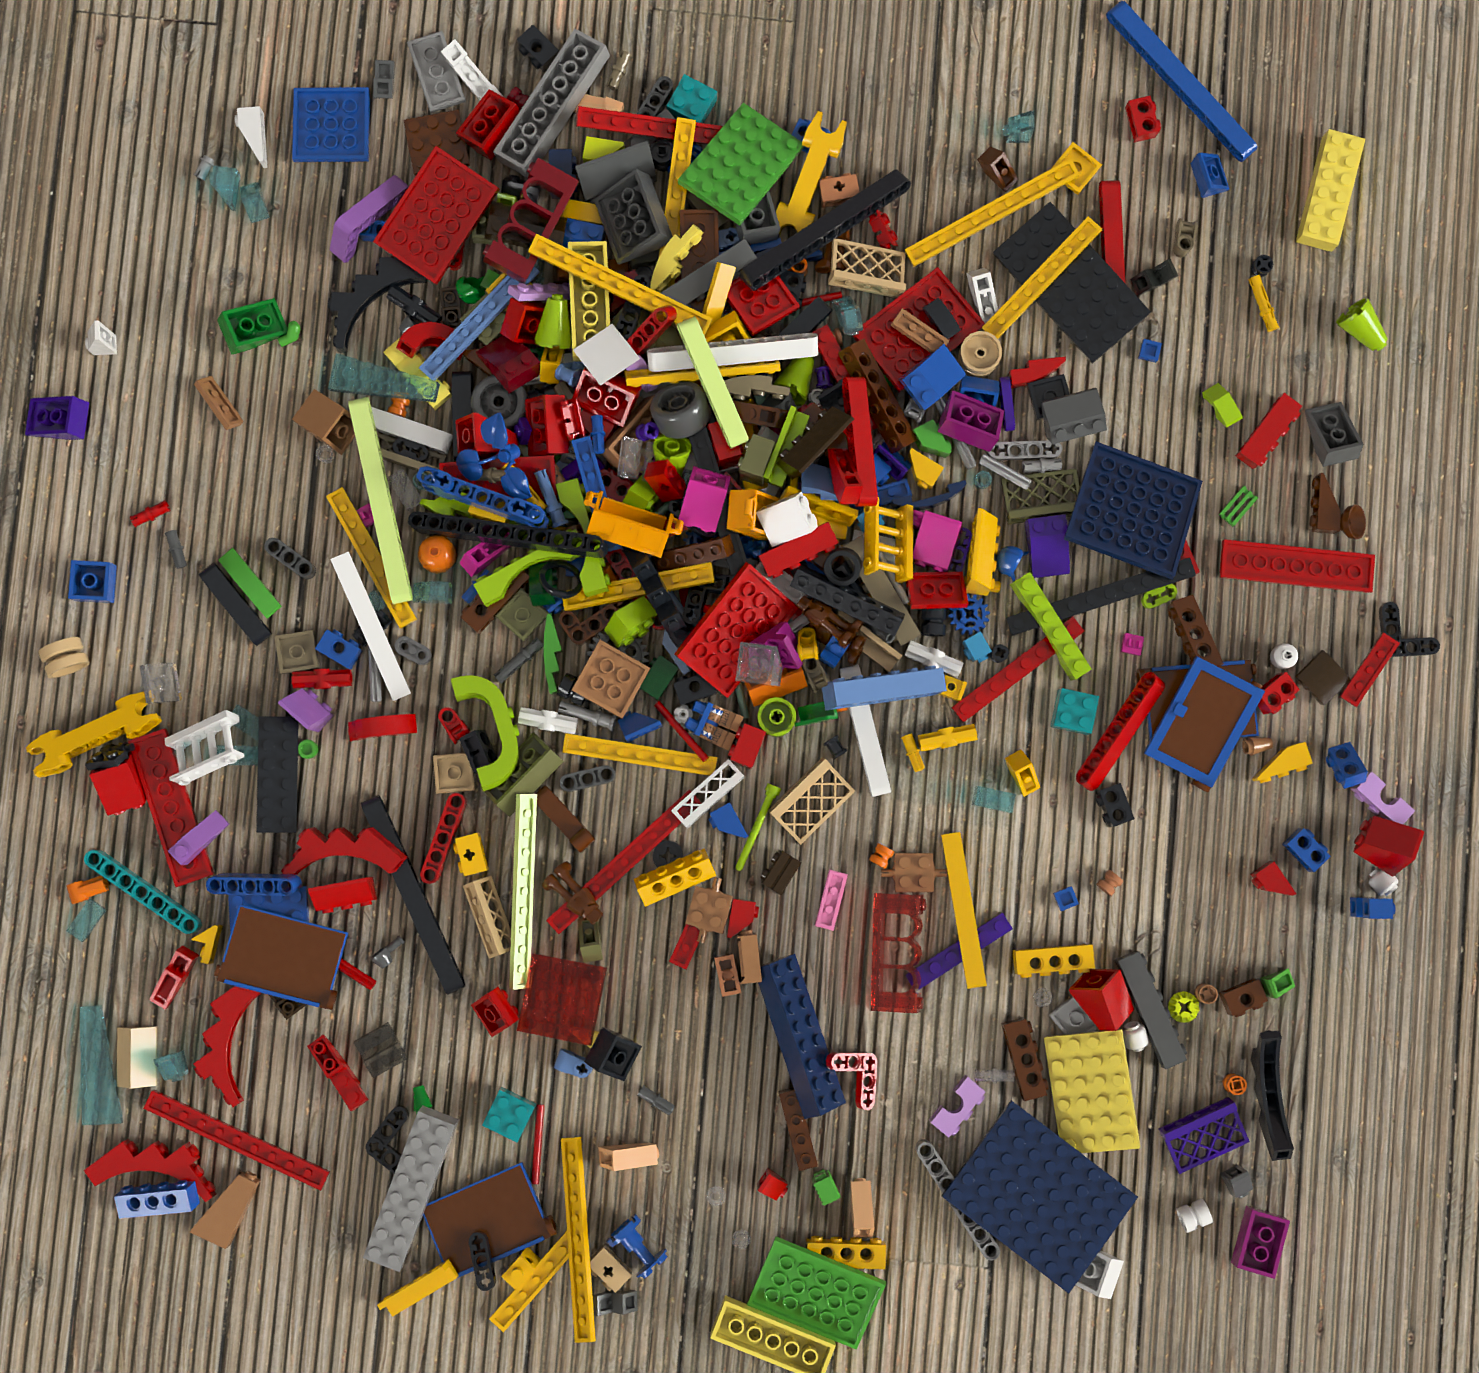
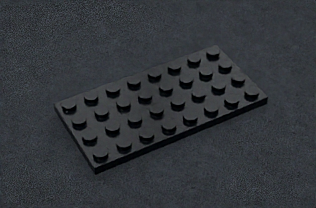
[993,202,1151,364]

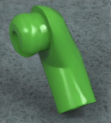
[278,321,301,347]

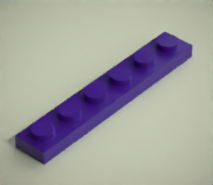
[905,912,1013,992]

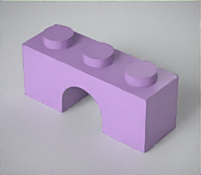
[1351,771,1415,824]
[929,1075,985,1138]

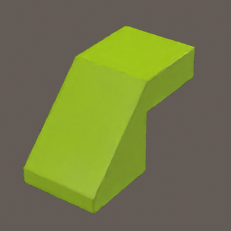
[1202,383,1243,428]

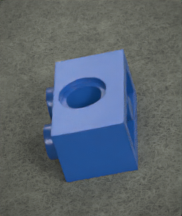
[315,629,363,670]

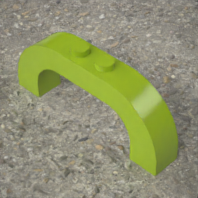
[451,675,520,791]

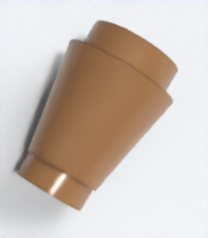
[1242,737,1273,756]

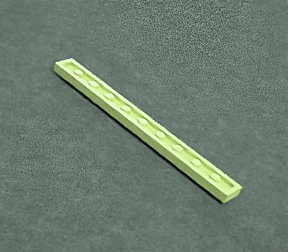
[509,794,537,990]

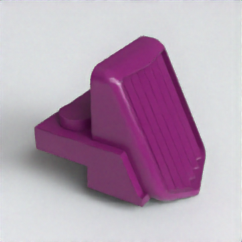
[749,622,803,673]

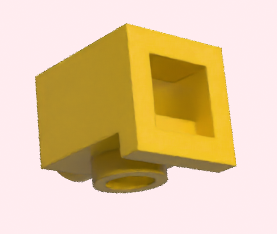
[939,675,967,702]

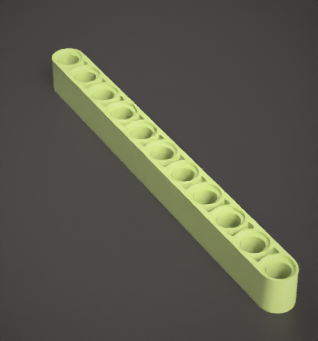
[348,397,413,604]

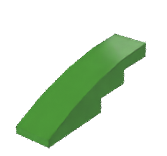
[218,548,282,619]
[544,613,563,695]

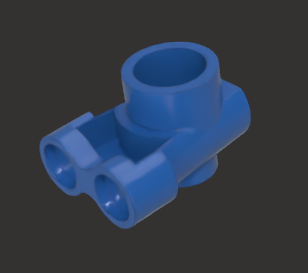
[740,535,769,559]

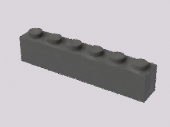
[661,239,758,307]
[1114,951,1187,1069]

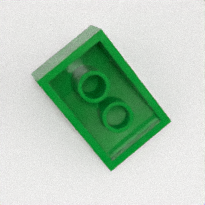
[217,298,288,355]

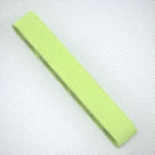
[677,316,749,448]

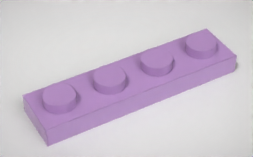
[508,282,570,301]

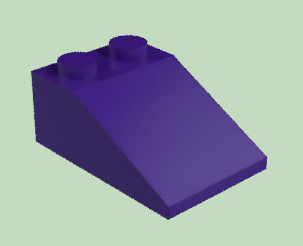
[25,396,89,440]
[1024,514,1070,578]

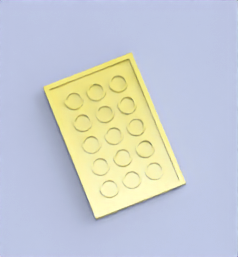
[1044,1029,1140,1153]

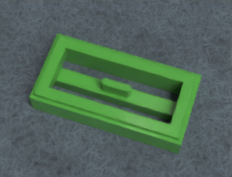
[1218,486,1258,527]

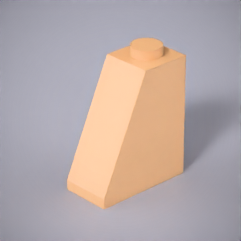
[598,1142,659,1171]
[850,1178,874,1238]

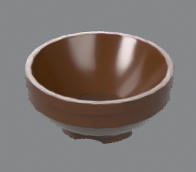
[1340,505,1366,539]

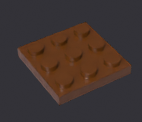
[403,109,470,176]

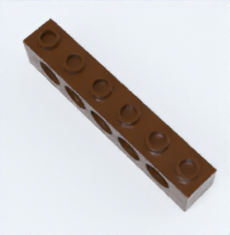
[838,339,917,454]

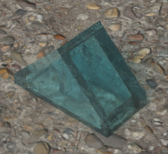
[240,182,270,223]

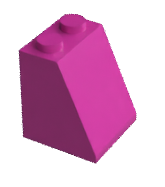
[678,466,730,532]
[913,510,963,572]

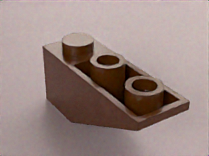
[1309,473,1341,534]

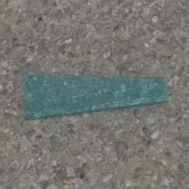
[328,353,440,402]
[80,1005,123,1125]

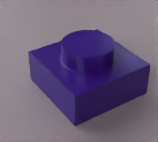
[514,417,532,445]

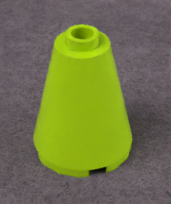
[535,294,572,349]
[1336,298,1388,351]
[773,357,814,406]
[652,434,691,476]

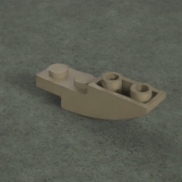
[724,375,790,401]

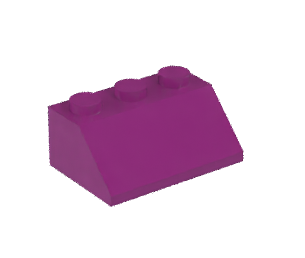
[937,390,1005,452]

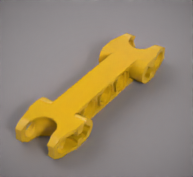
[776,111,847,233]
[26,691,162,778]

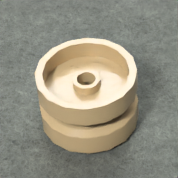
[957,331,1002,378]
[38,637,90,678]

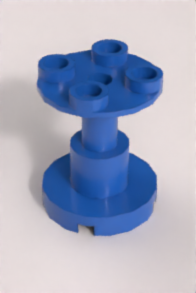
[606,1214,668,1279]

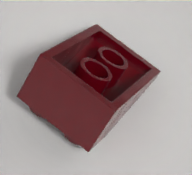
[476,336,540,393]

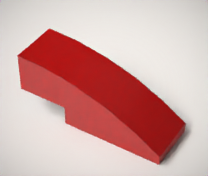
[1008,356,1066,389]
[149,945,199,1010]

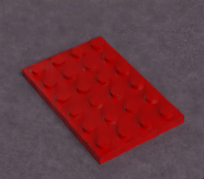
[373,146,500,285]
[851,267,985,393]
[674,562,798,698]

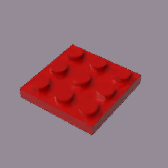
[726,276,800,336]

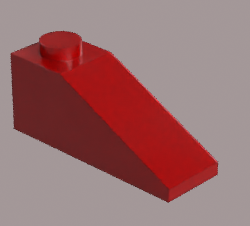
[828,448,863,505]

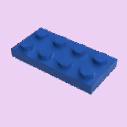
[228,886,309,931]

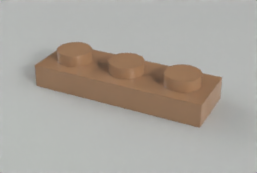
[891,308,949,353]
[194,376,244,430]

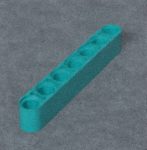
[84,850,202,934]

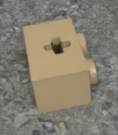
[590,1244,633,1293]

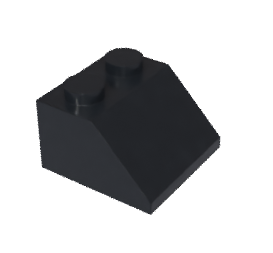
[584,1027,642,1081]

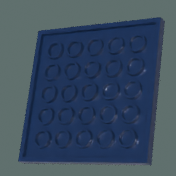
[1064,441,1203,580]

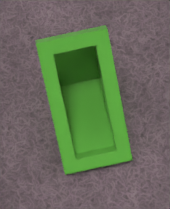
[1260,968,1295,999]

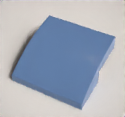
[801,464,838,500]

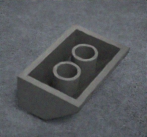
[1041,388,1107,444]

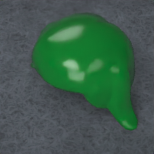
[456,276,485,304]

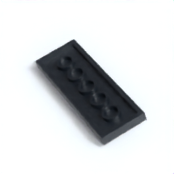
[256,716,298,833]

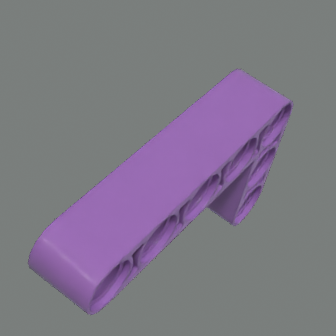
[330,175,409,263]

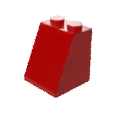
[455,413,518,459]
[89,751,147,816]
[1353,816,1424,877]
[1069,969,1134,1031]

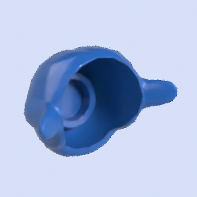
[996,546,1029,581]

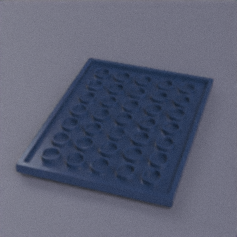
[941,1100,1138,1294]

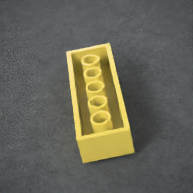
[1296,129,1365,252]
[568,241,610,362]
[710,1295,836,1373]

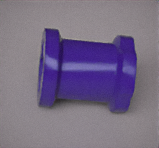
[814,366,833,389]
[635,422,659,442]

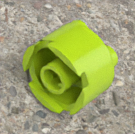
[757,697,796,737]

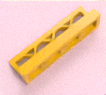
[377,1259,459,1317]

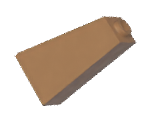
[190,1171,261,1249]

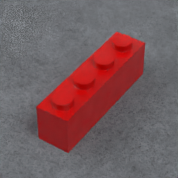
[1235,393,1302,469]
[757,522,838,579]

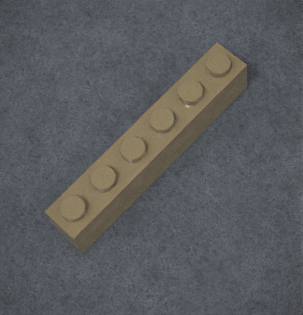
[842,535,921,646]

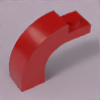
[396,322,467,361]
[348,714,417,741]

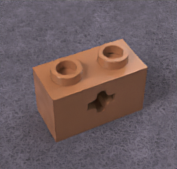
[818,173,859,208]
[714,953,741,997]

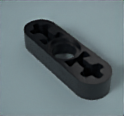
[469,1232,496,1291]

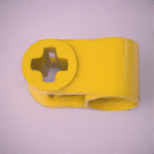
[797,627,819,661]

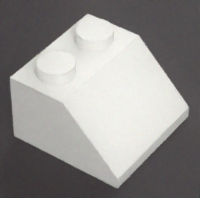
[1076,1251,1124,1299]

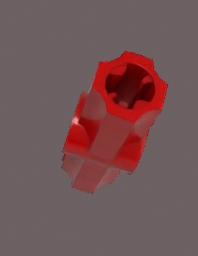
[291,669,353,689]

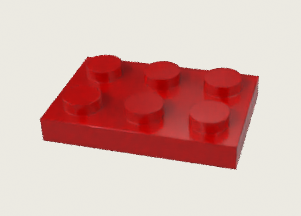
[906,572,969,609]

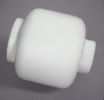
[1270,644,1298,669]
[1369,868,1398,897]
[1122,1021,1149,1052]

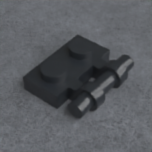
[85,742,135,770]

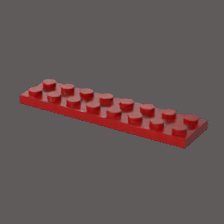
[1219,539,1375,593]
[128,728,215,888]

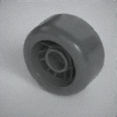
[471,375,528,432]
[650,381,711,439]

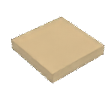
[433,753,475,794]

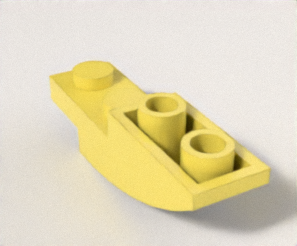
[650,224,704,293]

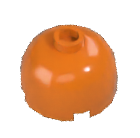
[418,535,457,574]

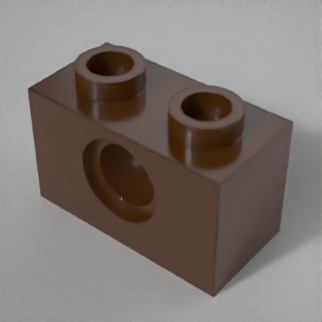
[1219,978,1268,1017]

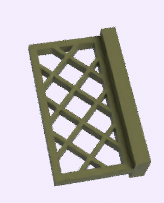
[1001,469,1080,525]

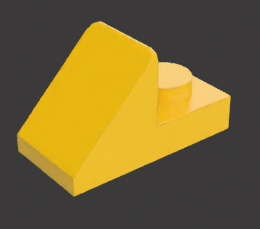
[191,924,223,964]

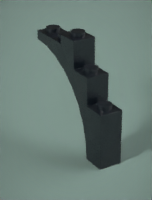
[328,257,427,353]
[622,546,691,648]
[1250,1030,1294,1161]

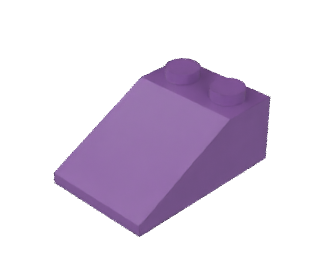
[278,689,334,732]

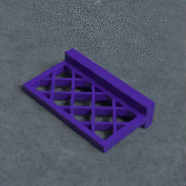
[1159,1097,1250,1174]

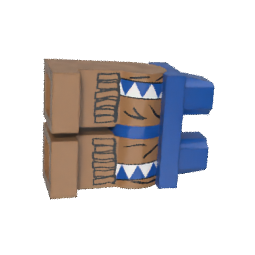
[684,701,744,751]

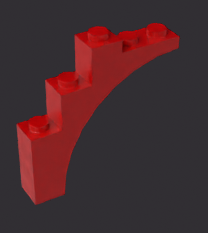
[281,827,407,875]
[193,986,261,1107]
[84,1139,217,1202]

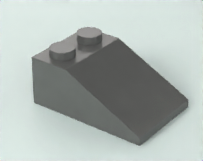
[735,191,780,245]
[1305,402,1364,467]

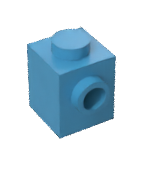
[962,631,992,663]

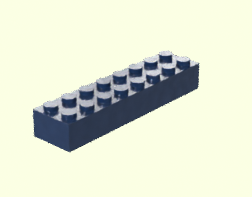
[758,954,846,1119]

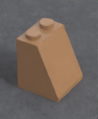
[292,389,355,455]

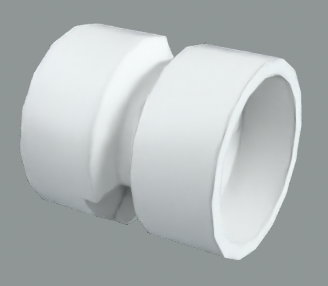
[1176,1199,1213,1233]

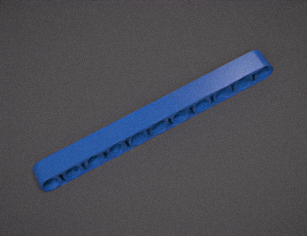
[1106,0,1257,162]

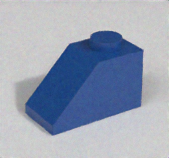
[708,803,748,838]

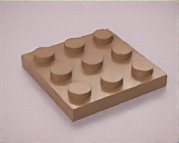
[571,640,650,719]

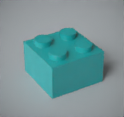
[666,74,717,123]
[1050,688,1099,735]
[482,1087,537,1143]

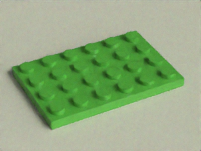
[678,103,804,226]
[747,1236,886,1350]

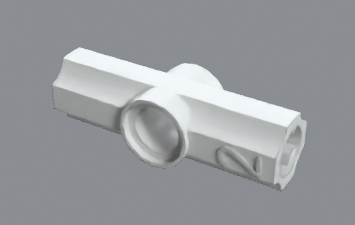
[904,640,964,678]
[518,707,578,734]

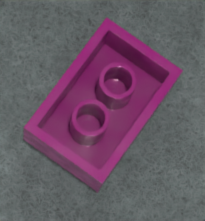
[1231,1206,1290,1279]

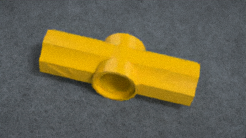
[917,724,978,751]

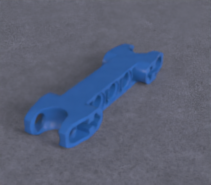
[416,466,549,529]

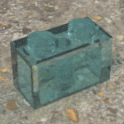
[971,786,1016,813]

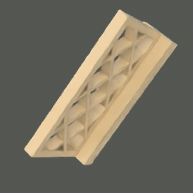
[828,238,906,298]
[768,757,855,845]

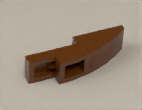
[732,400,789,429]

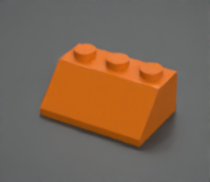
[743,663,808,707]

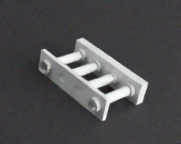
[165,710,244,785]

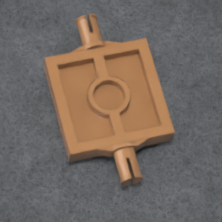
[881,853,947,893]
[685,877,734,943]

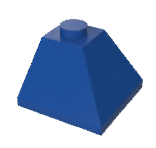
[618,711,663,742]

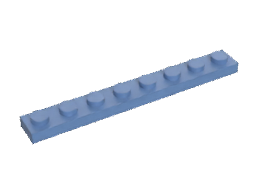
[419,266,539,382]

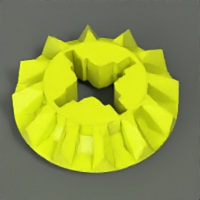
[1168,991,1200,1023]

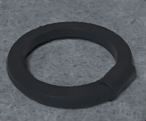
[539,561,583,599]

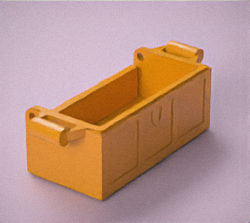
[727,489,780,543]
[584,490,684,558]

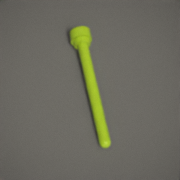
[735,783,782,871]

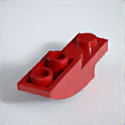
[307,1035,369,1111]

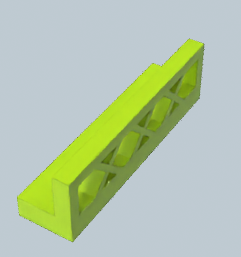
[763,405,810,488]

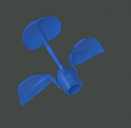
[456,412,532,499]

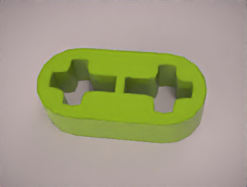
[1141,584,1177,609]

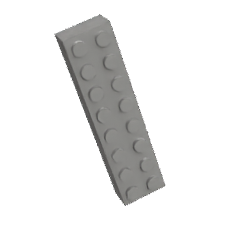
[493,29,610,178]
[363,1106,459,1272]

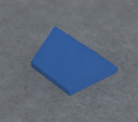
[1190,153,1230,198]

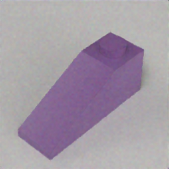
[168,810,229,865]

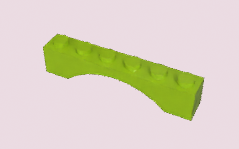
[556,478,611,597]
[473,529,582,607]
[1009,572,1092,681]

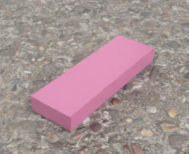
[815,870,848,931]

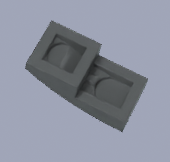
[373,60,395,99]

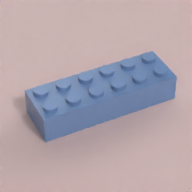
[822,666,947,711]

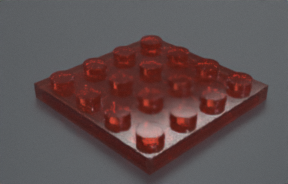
[517,954,607,1046]

